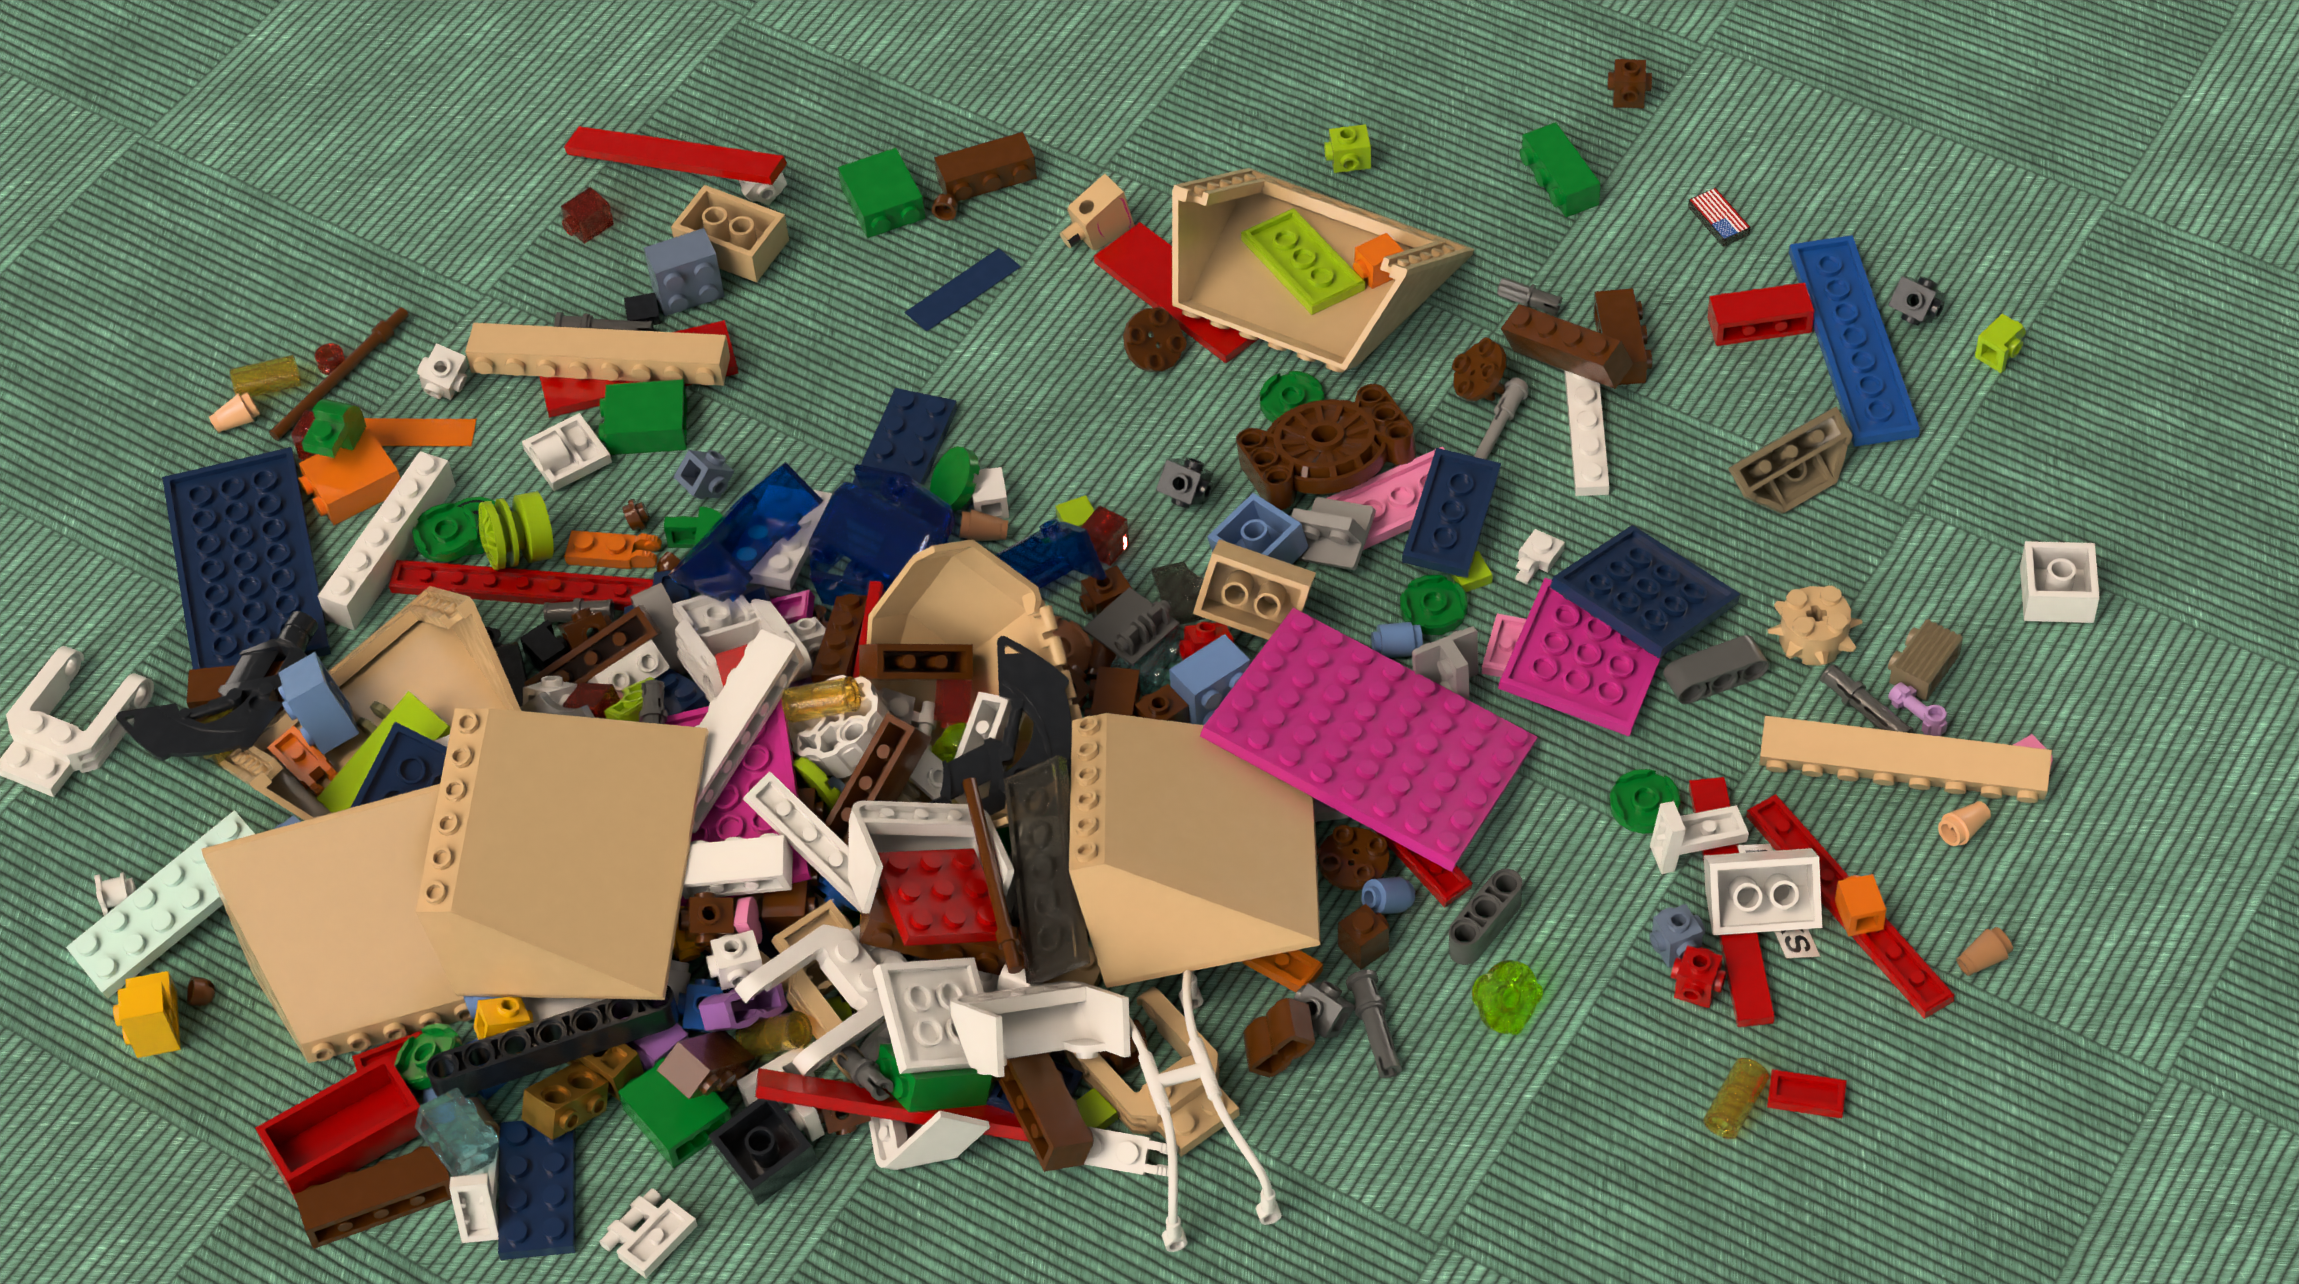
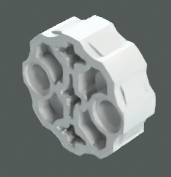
[788,675,892,779]

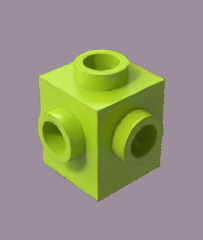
[1324,124,1371,173]

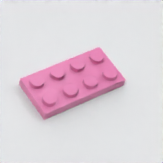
[1327,446,1445,550]

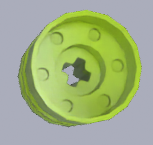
[479,491,554,570]

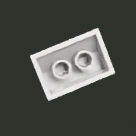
[1704,848,1822,935]

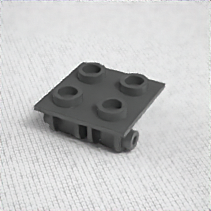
[1083,587,1180,666]

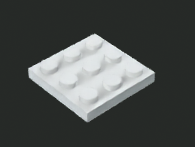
[873,957,984,1074]

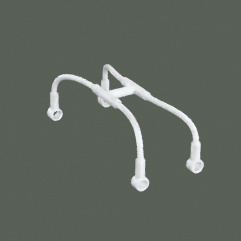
[1129,970,1282,1252]

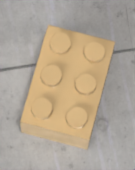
[671,185,789,282]
[1193,539,1316,640]

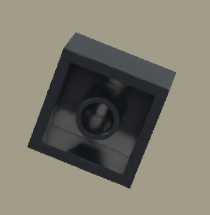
[708,1099,818,1206]

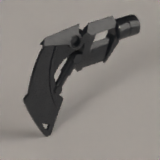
[116,611,318,761]
[928,636,1072,816]

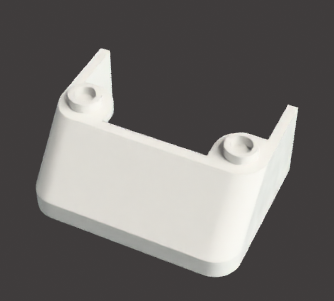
[848,801,1015,913]
[950,981,1131,1077]
[860,1021,990,1170]

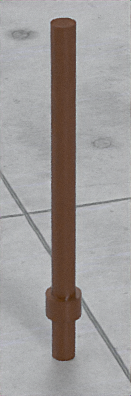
[269,307,409,441]
[962,778,1023,974]

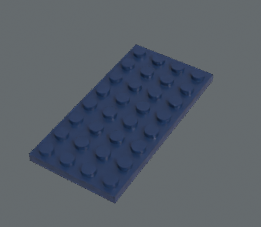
[162,447,331,669]

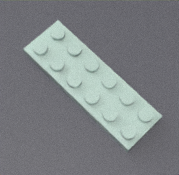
[66,810,255,998]

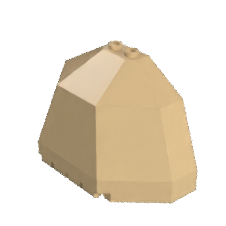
[867,539,1082,829]

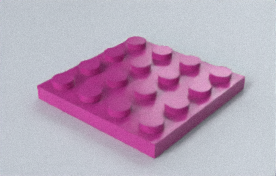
[1498,578,1662,736]

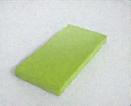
[1241,208,1365,315]
[317,691,451,813]

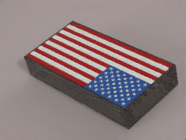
[1688,188,1751,247]

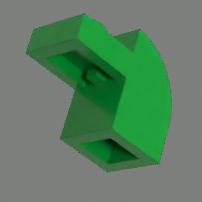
[302,399,366,458]
[664,507,734,569]

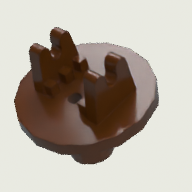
[1123,307,1187,372]
[1452,337,1506,401]
[1318,825,1390,891]

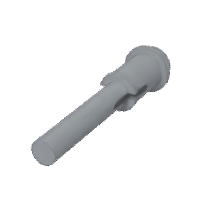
[1473,378,1529,460]

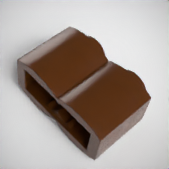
[1243,998,1315,1078]

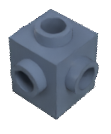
[673,450,735,499]
[1649,904,1705,968]

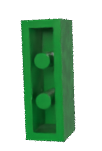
[1520,122,1601,217]

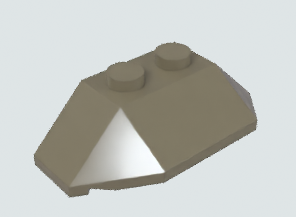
[1728,406,1853,514]

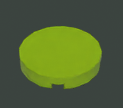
[793,756,841,815]

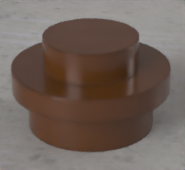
[622,498,650,531]

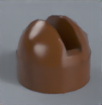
[932,193,958,221]
[656,551,686,572]
[187,976,215,1006]

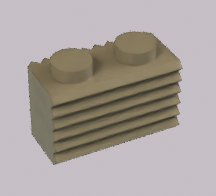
[1888,619,1963,701]

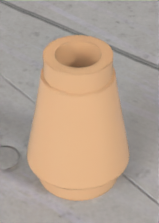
[209,392,260,433]
[1938,801,1991,846]

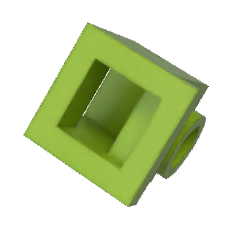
[1975,313,2026,373]

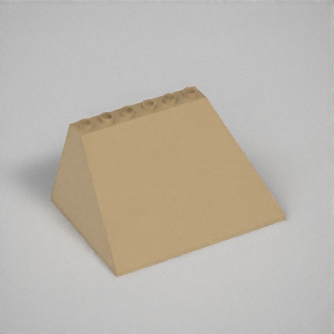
[1172,168,1474,373]
[219,586,521,821]
[415,708,709,1000]
[1069,713,1321,988]
[201,784,522,1063]

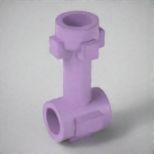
[1888,682,1947,736]

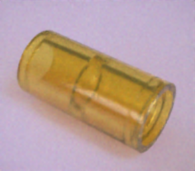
[230,355,301,397]
[782,676,861,723]
[735,1011,812,1057]
[1703,1058,1769,1139]

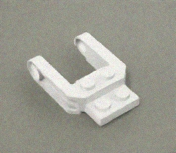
[672,585,812,702]
[0,646,154,797]
[735,924,907,1076]

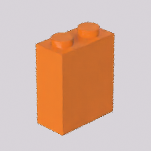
[298,429,401,526]

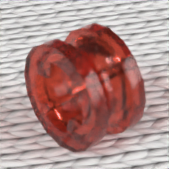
[314,343,345,375]

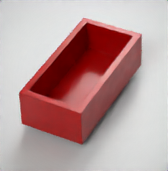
[255,1055,429,1203]

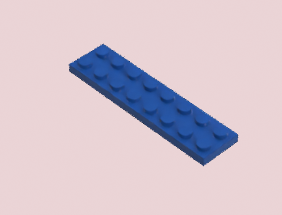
[1789,235,1920,447]

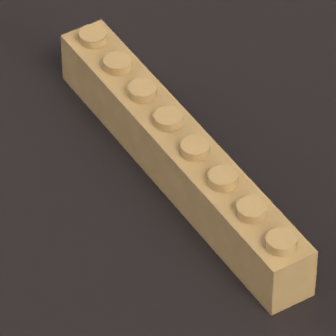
[465,323,730,386]
[1759,716,2052,803]

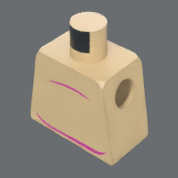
[1059,174,1135,250]

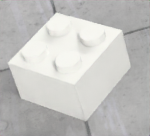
[2020,541,2099,623]

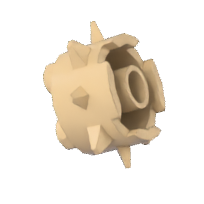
[1767,586,1862,666]

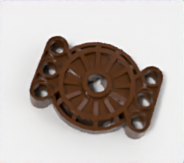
[1236,384,1417,510]

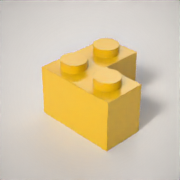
[113,971,181,1058]

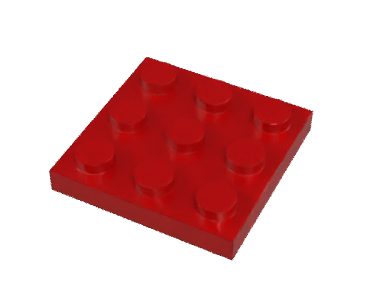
[877,848,998,946]

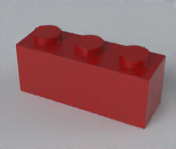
[1707,282,1814,346]

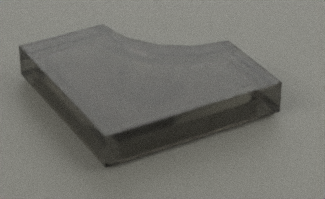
[1152,561,1206,625]

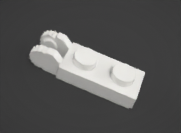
[1084,1127,1178,1176]

